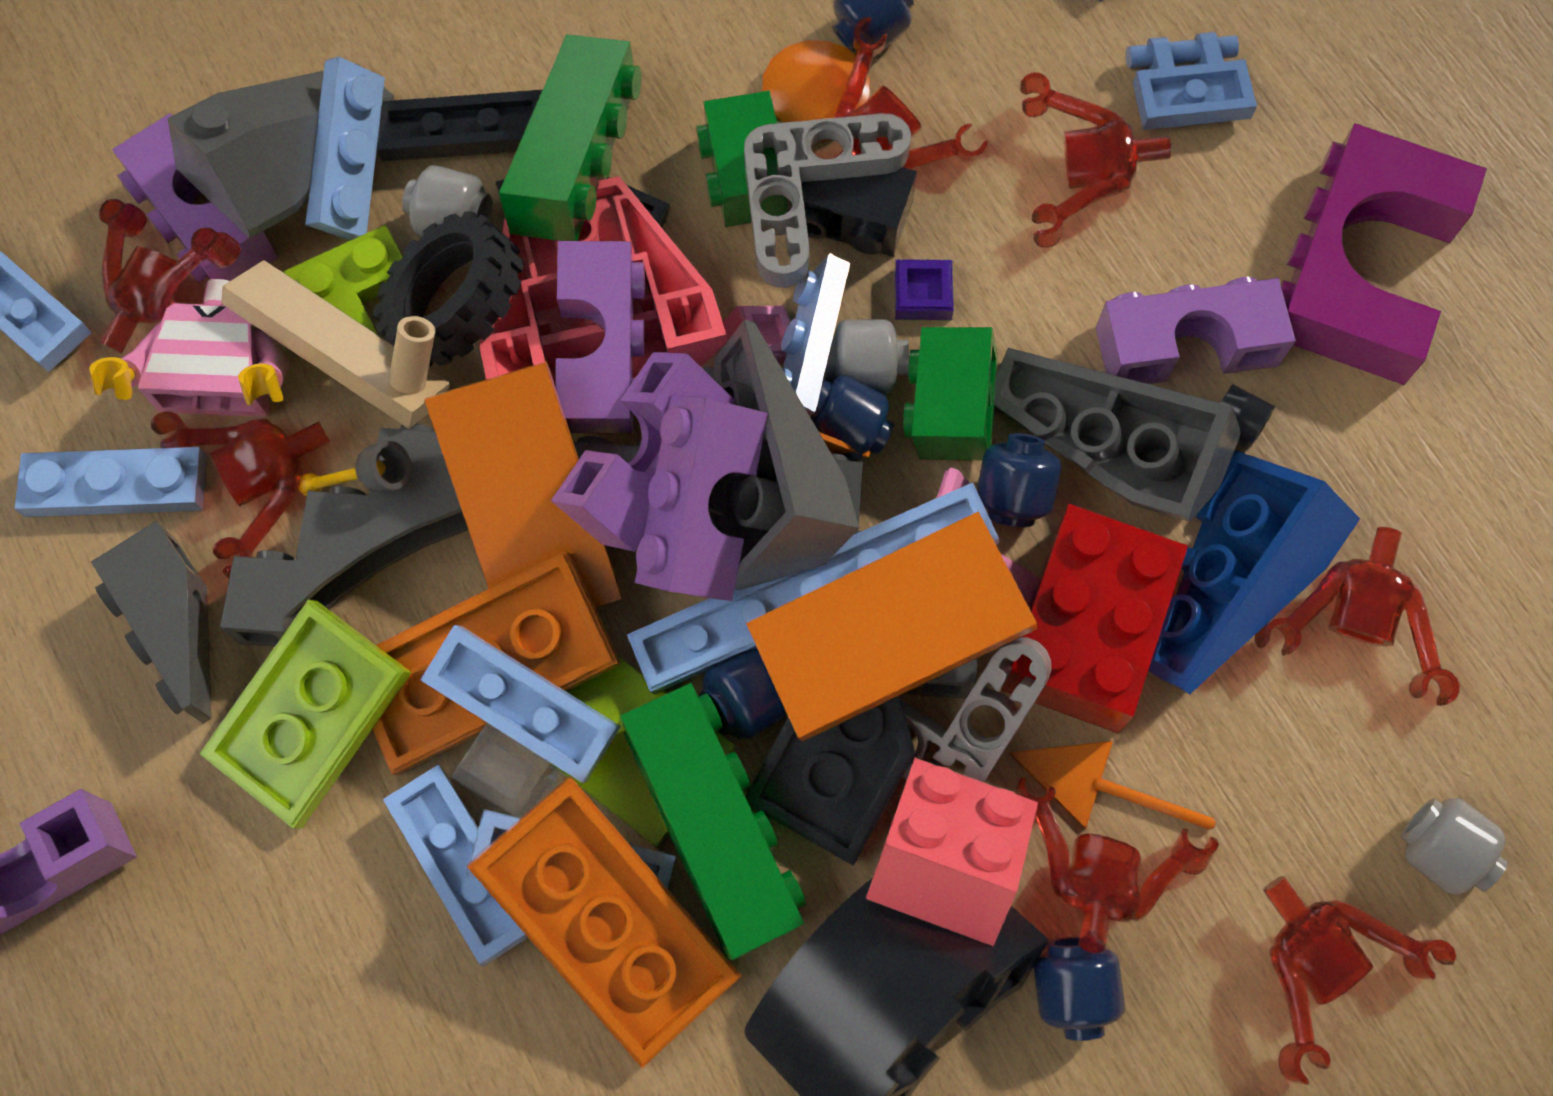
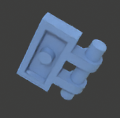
[1126,32,1257,130]

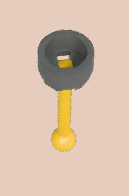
[298,440,412,496]

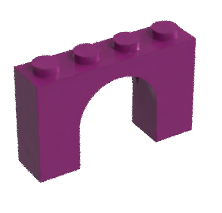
[1280,123,1487,385]

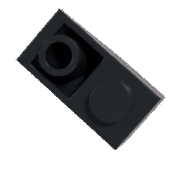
[787,167,917,257]

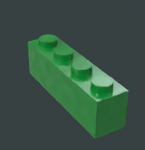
[499,34,642,241]
[618,683,806,960]

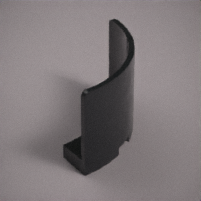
[744,877,1049,1096]

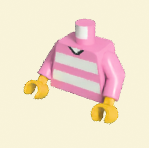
[89,279,291,417]

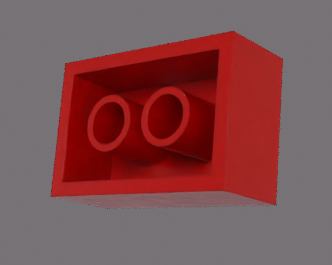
[1000,504,1188,734]

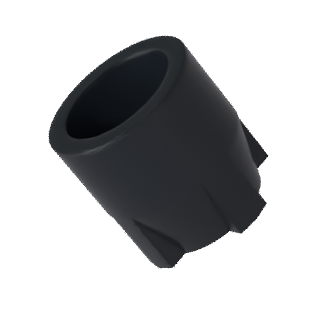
[1220,384,1276,448]

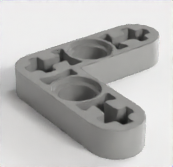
[744,113,911,288]
[900,637,1052,782]

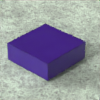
[894,259,954,320]

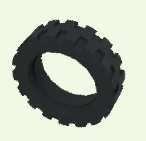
[374,211,523,367]

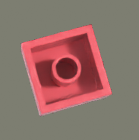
[866,758,1038,946]

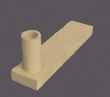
[221,260,450,429]

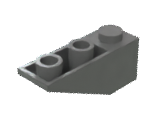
[91,521,212,724]

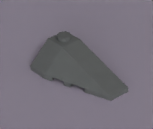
[167,63,394,239]
[714,320,860,590]
[994,347,1241,522]

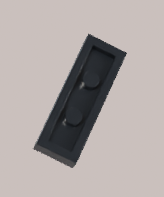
[377,89,543,162]

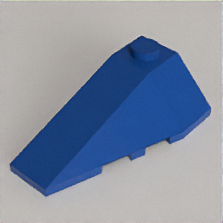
[1148,450,1360,694]

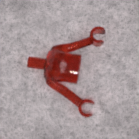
[834,17,988,169]
[1020,72,1171,248]
[99,199,241,354]
[150,411,330,579]
[1254,527,1460,706]
[1014,777,1219,953]
[1263,876,1456,1085]

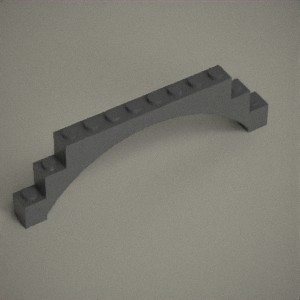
[220,424,977,699]

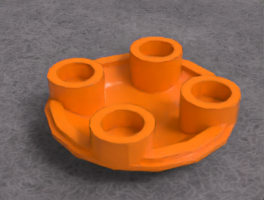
[762,40,870,142]

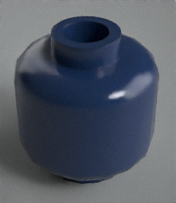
[832,0,914,54]
[810,375,894,462]
[977,433,1061,527]
[699,648,787,740]
[1034,936,1125,1041]

